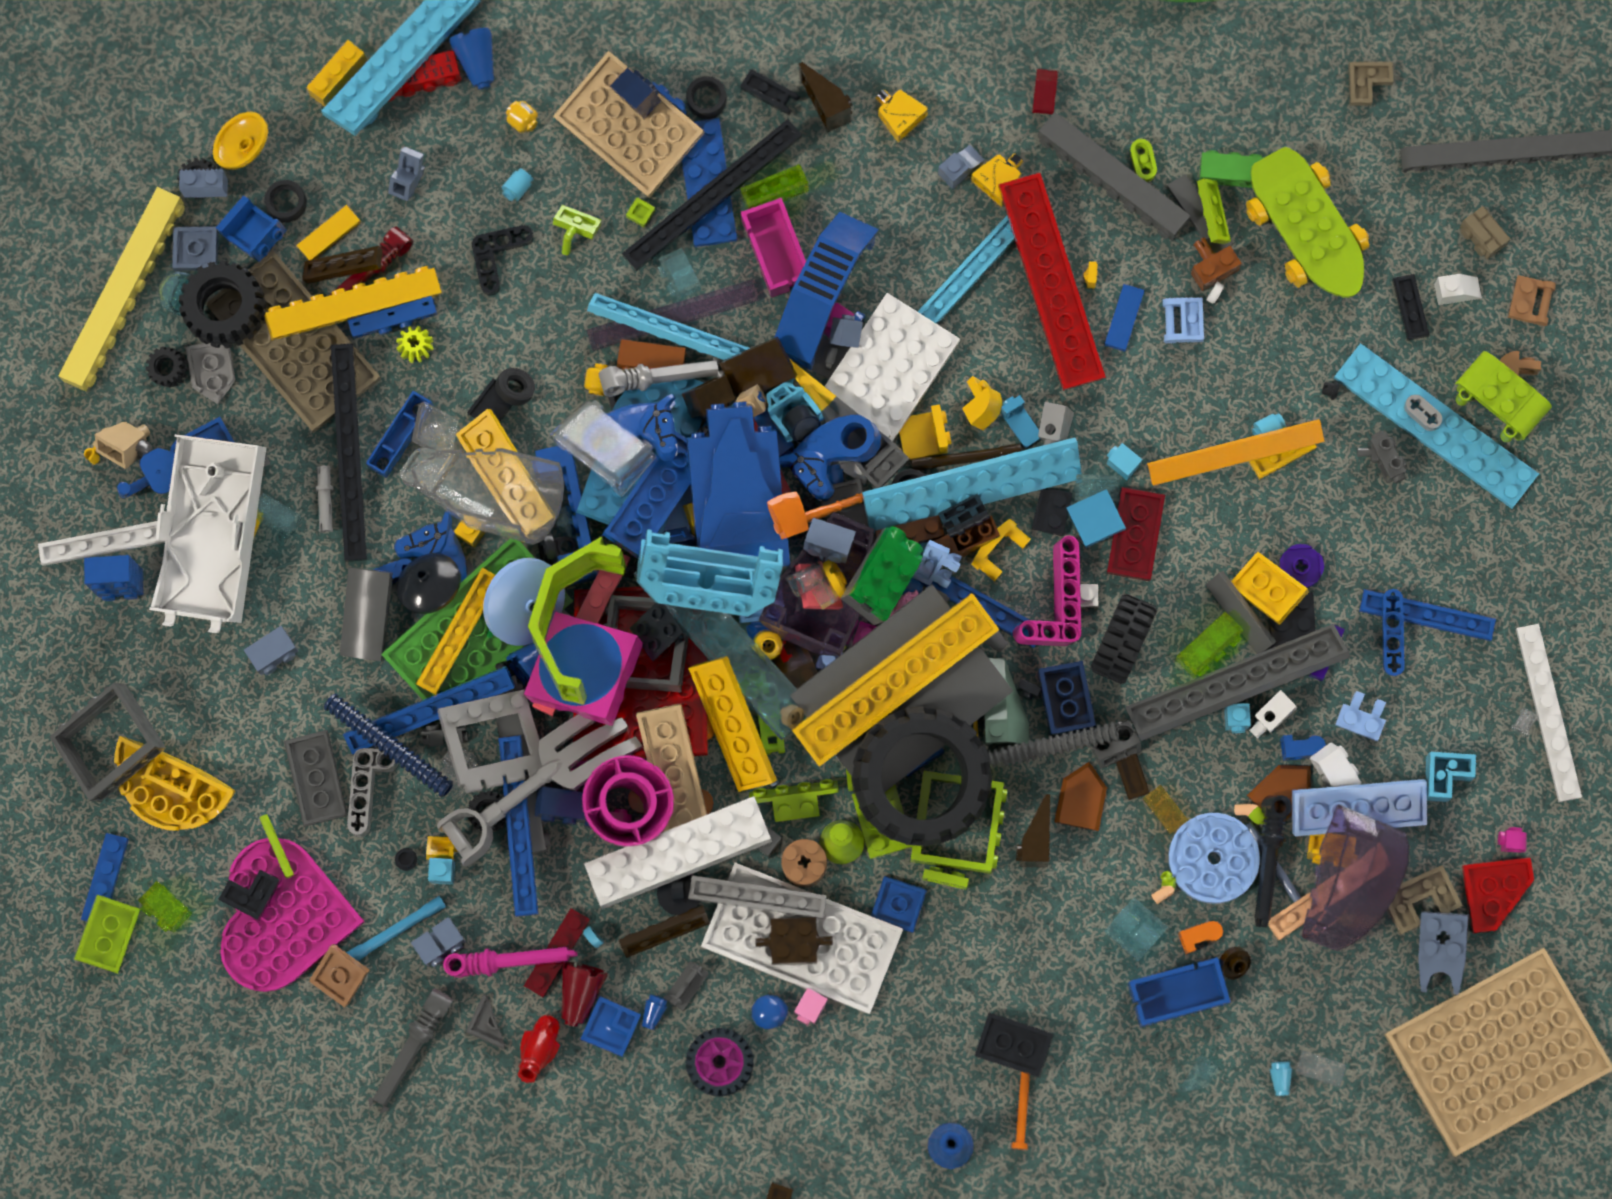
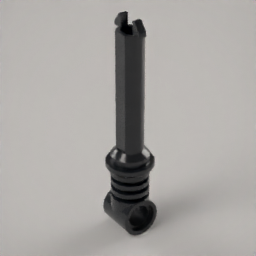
[1254,795,1292,928]

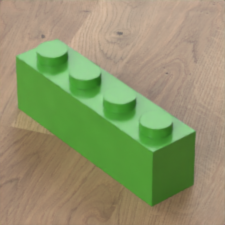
[1199,150,1265,188]

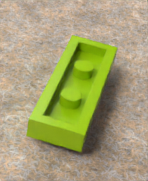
[1197,178,1231,244]

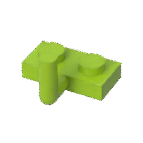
[553,205,602,255]

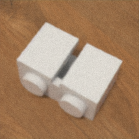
[1309,743,1361,787]

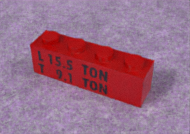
[387,50,462,102]

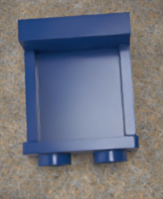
[216,195,287,262]

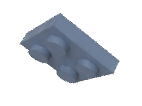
[172,226,218,271]

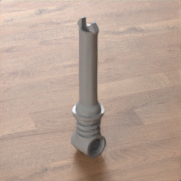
[599,357,724,397]

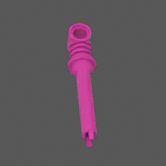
[443,947,577,978]

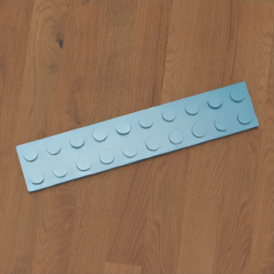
[321,0,481,136]
[1334,343,1539,509]
[862,437,1082,533]

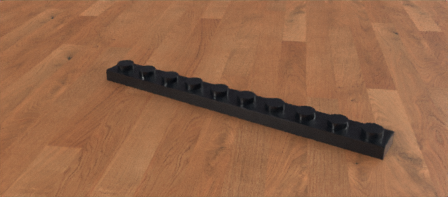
[622,119,802,272]
[331,343,367,562]

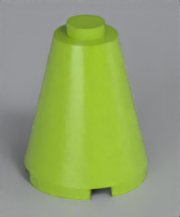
[820,820,864,865]

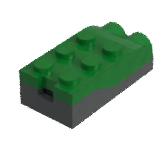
[840,526,923,625]

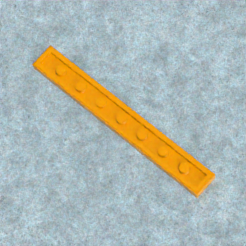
[1147,419,1325,486]

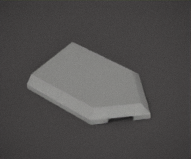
[185,343,236,404]

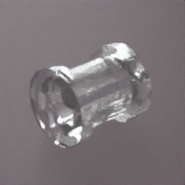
[1510,708,1539,738]

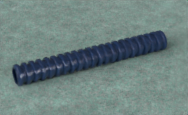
[324,693,453,797]

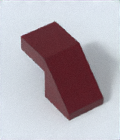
[1032,69,1058,115]

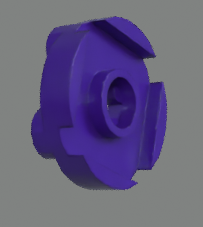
[1279,544,1324,588]

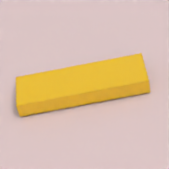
[297,205,361,260]
[1248,444,1317,480]

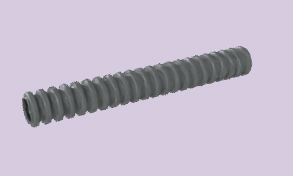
[987,722,1119,770]

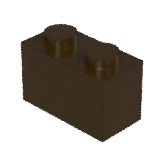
[682,375,736,419]

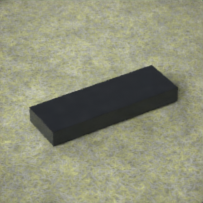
[1392,274,1430,341]

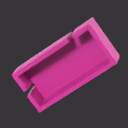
[741,198,806,298]

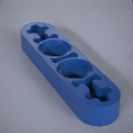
[1382,589,1404,676]

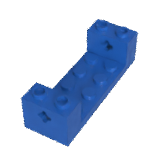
[533,443,599,586]

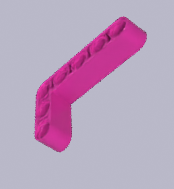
[1013,536,1081,646]

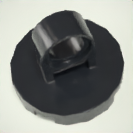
[537,528,577,566]
[657,874,700,916]

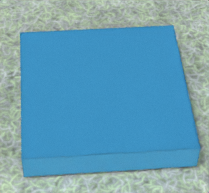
[1067,489,1126,548]

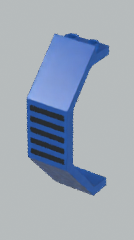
[774,212,879,370]

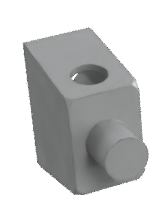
[1038,402,1074,445]

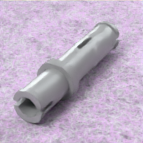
[315,466,333,533]

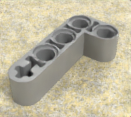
[347,748,398,838]

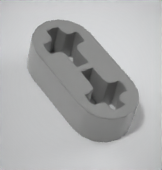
[1404,395,1442,431]

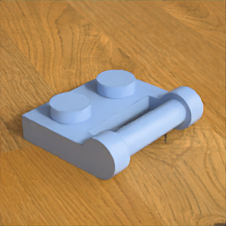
[1163,298,1204,343]

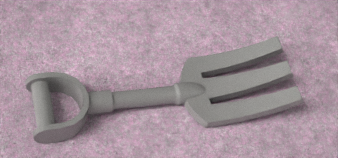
[437,714,642,866]

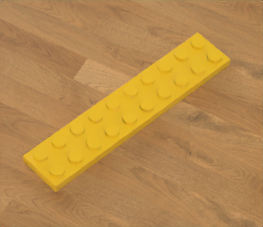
[792,593,999,767]

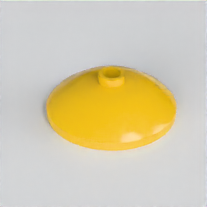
[213,112,268,170]

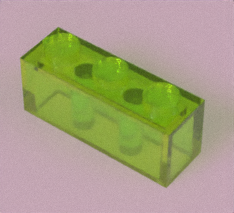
[740,164,809,210]
[1175,611,1244,679]

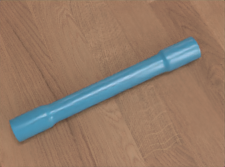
[346,895,446,961]

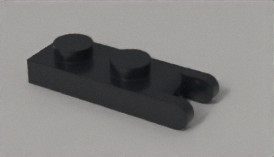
[740,69,801,115]

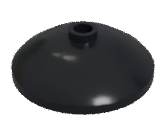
[397,553,461,614]

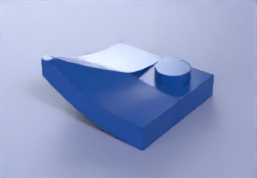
[580,996,641,1057]

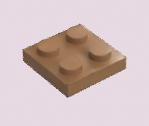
[309,944,370,1008]

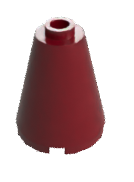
[561,961,608,1027]

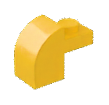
[962,376,1002,431]

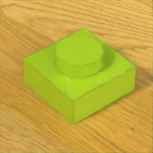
[626,197,656,228]

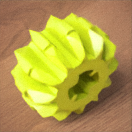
[396,326,433,363]

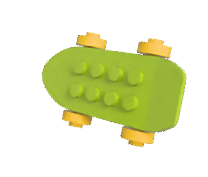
[1246,147,1369,298]

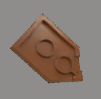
[1054,762,1107,832]
[1247,765,1311,822]

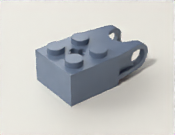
[1418,911,1469,995]

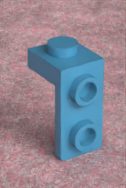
[1001,395,1040,448]

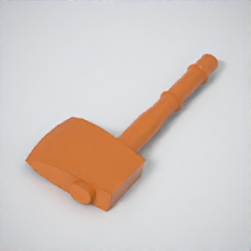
[767,491,864,539]

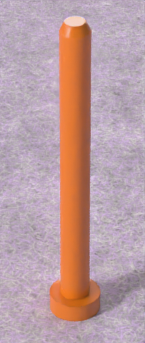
[1012,1072,1030,1150]

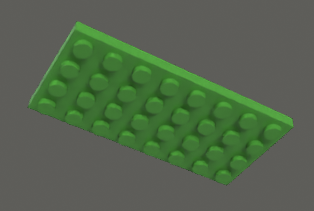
[381,535,573,700]

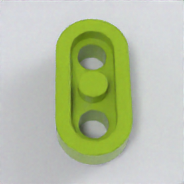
[1130,139,1157,182]

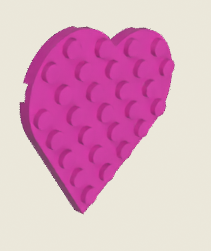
[220,838,365,992]

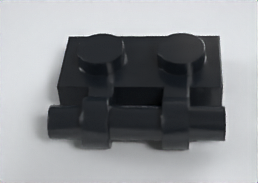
[938,493,990,538]

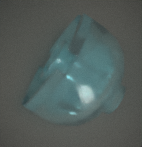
[158,271,190,316]

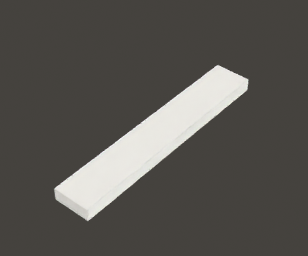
[38,521,165,566]

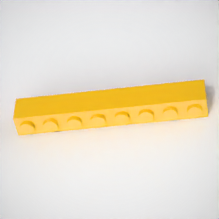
[264,266,442,341]

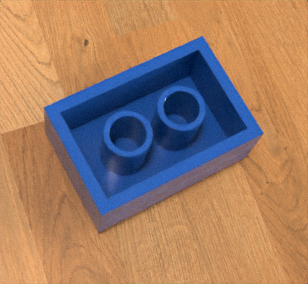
[84,555,144,601]

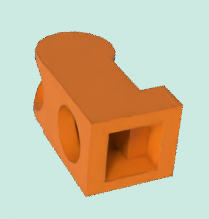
[1178,921,1223,955]

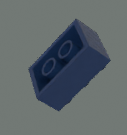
[1037,661,1096,737]

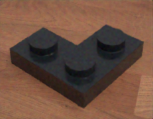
[218,870,281,920]

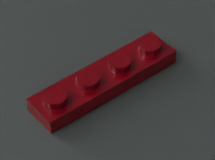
[524,908,590,998]

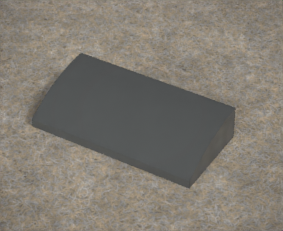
[340,567,393,661]

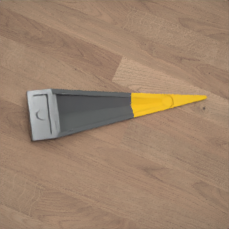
[790,360,910,488]

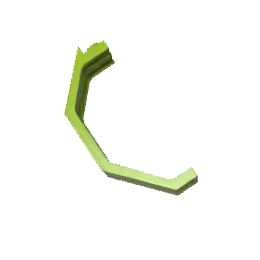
[528,536,626,705]

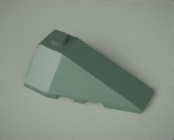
[984,658,1030,746]

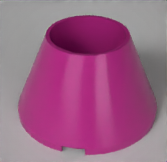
[582,756,674,847]

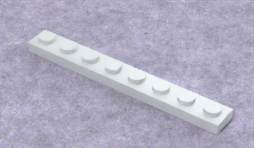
[1516,624,1582,802]

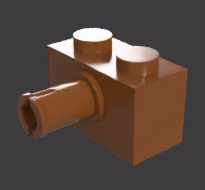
[1191,237,1242,291]

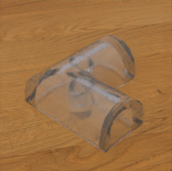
[786,561,841,610]

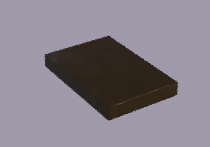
[719,337,798,398]

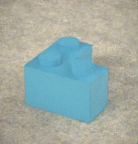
[1425,752,1476,802]

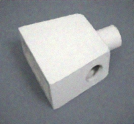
[1248,690,1297,739]

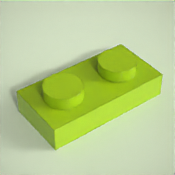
[922,867,969,890]

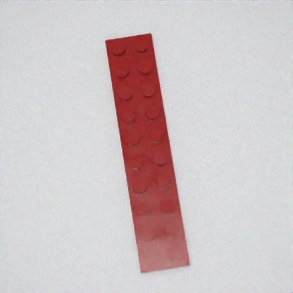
[998,173,1105,391]

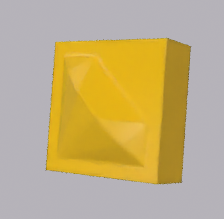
[1083,262,1098,289]

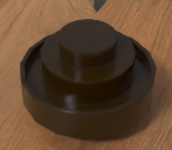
[1219,947,1251,980]

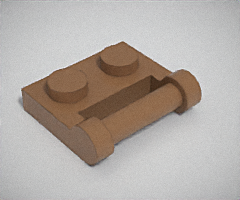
[1508,275,1556,326]

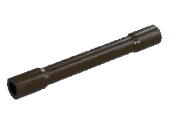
[911,443,1021,471]

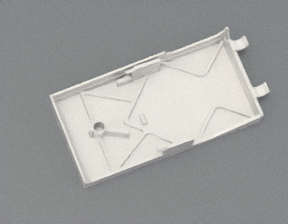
[149,434,266,633]

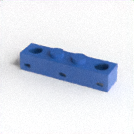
[348,296,438,339]
[366,391,434,478]

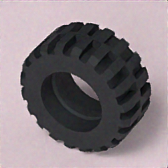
[179,261,267,348]
[1090,594,1158,684]

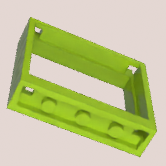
[910,771,1008,874]

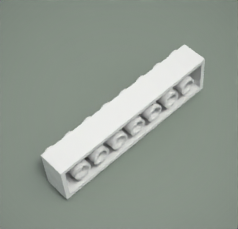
[584,796,772,909]

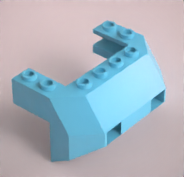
[637,529,783,616]

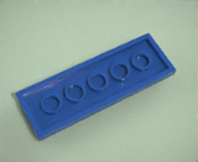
[682,118,737,247]
[602,431,691,559]

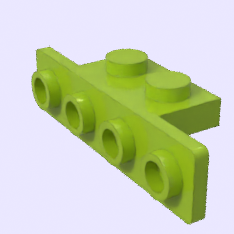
[749,779,839,822]

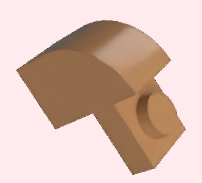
[1500,351,1541,375]

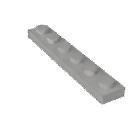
[689,876,827,919]

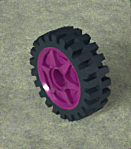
[686,1028,754,1097]

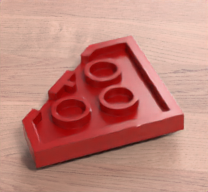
[1462,857,1534,934]

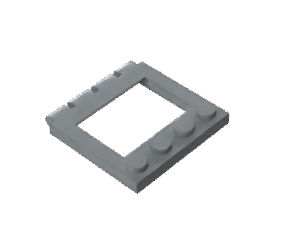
[437,690,542,794]

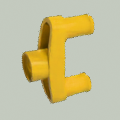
[971,519,1031,581]

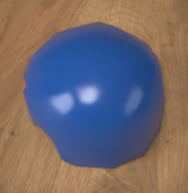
[751,995,788,1029]

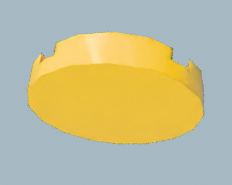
[822,559,847,598]

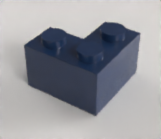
[610,67,662,119]

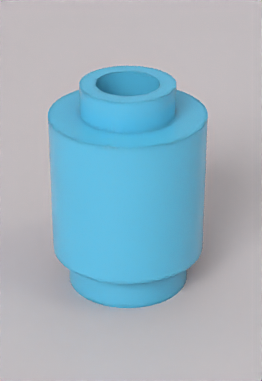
[502,169,533,201]
[1252,413,1286,436]

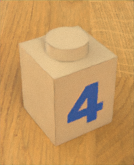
[735,384,768,417]

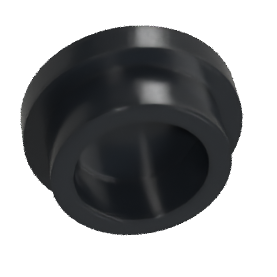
[395,848,418,871]

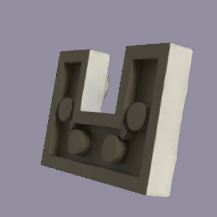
[1380,865,1463,935]

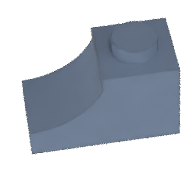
[938,145,984,189]

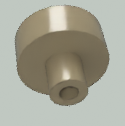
[780,704,804,729]

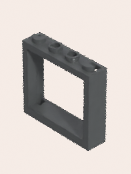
[603,595,693,692]
[50,682,166,802]

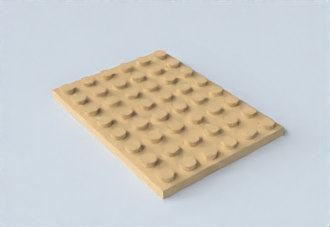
[1384,948,1612,1157]

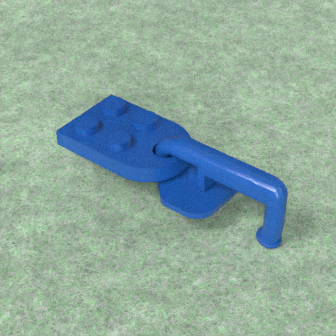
[117,417,234,499]

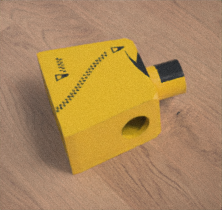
[875,90,928,143]
[971,153,1023,207]

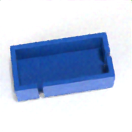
[1127,957,1230,1028]

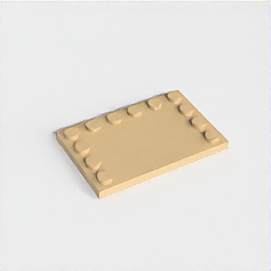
[553,51,705,198]

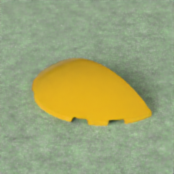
[114,736,235,831]

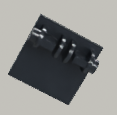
[629,603,685,662]

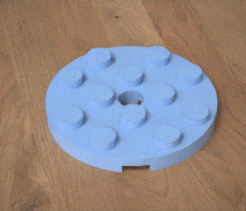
[1168,813,1260,904]

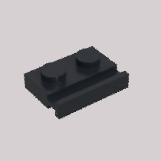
[467,378,513,423]
[1032,488,1073,536]

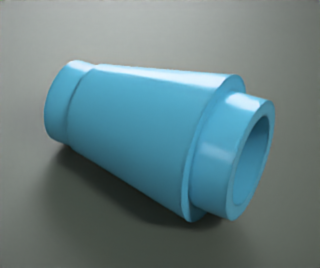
[1269,1062,1292,1096]

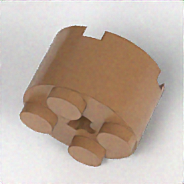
[782,839,827,887]

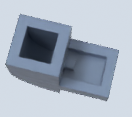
[388,146,425,201]

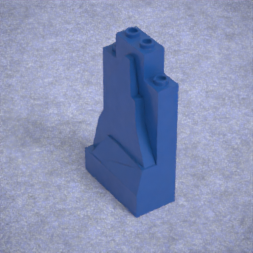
[686,401,790,567]

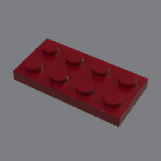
[1106,487,1165,581]

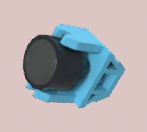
[767,382,824,443]

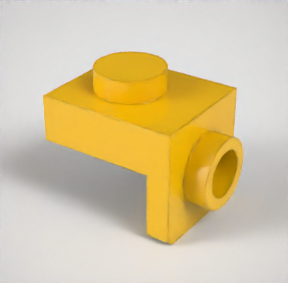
[426,836,458,860]

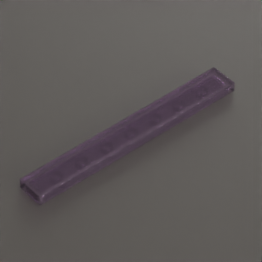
[586,280,759,352]

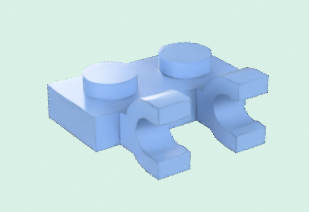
[912,540,962,588]
[1335,691,1386,741]

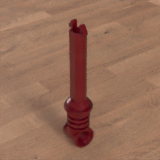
[328,226,414,296]

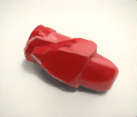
[517,1015,560,1083]

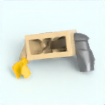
[84,422,152,474]

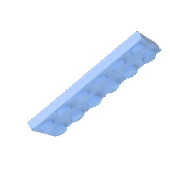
[1292,779,1427,836]

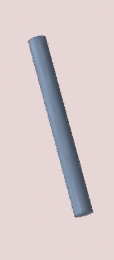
[1245,822,1301,902]

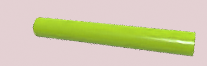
[259,814,294,879]

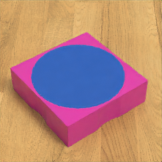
[524,612,643,726]

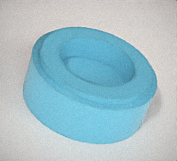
[583,926,604,948]

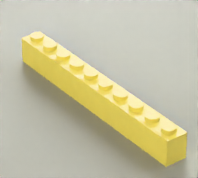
[59,187,185,391]

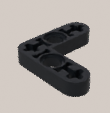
[472,225,534,296]

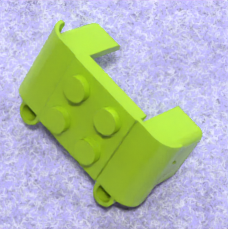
[1455,351,1552,442]

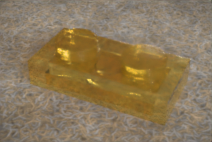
[1142,785,1188,834]

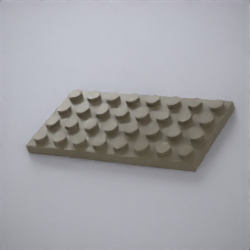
[205,250,381,433]

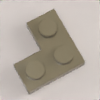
[1348,62,1393,106]

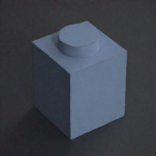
[829,314,863,348]

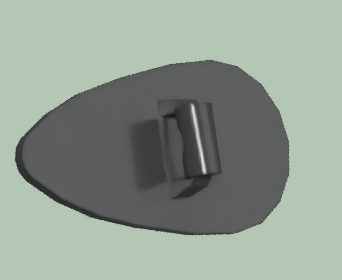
[811,340,850,379]

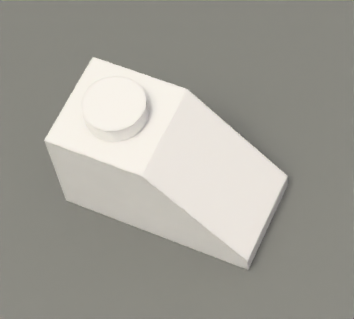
[1434,274,1482,305]

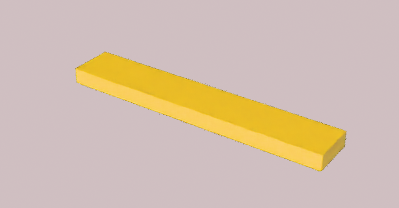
[416,567,495,695]

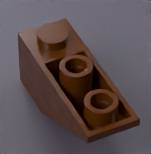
[933,515,1000,558]

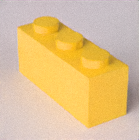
[306,40,367,107]

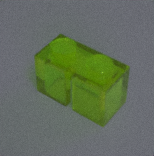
[138,881,193,933]

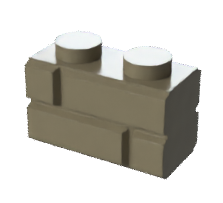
[1460,206,1511,259]

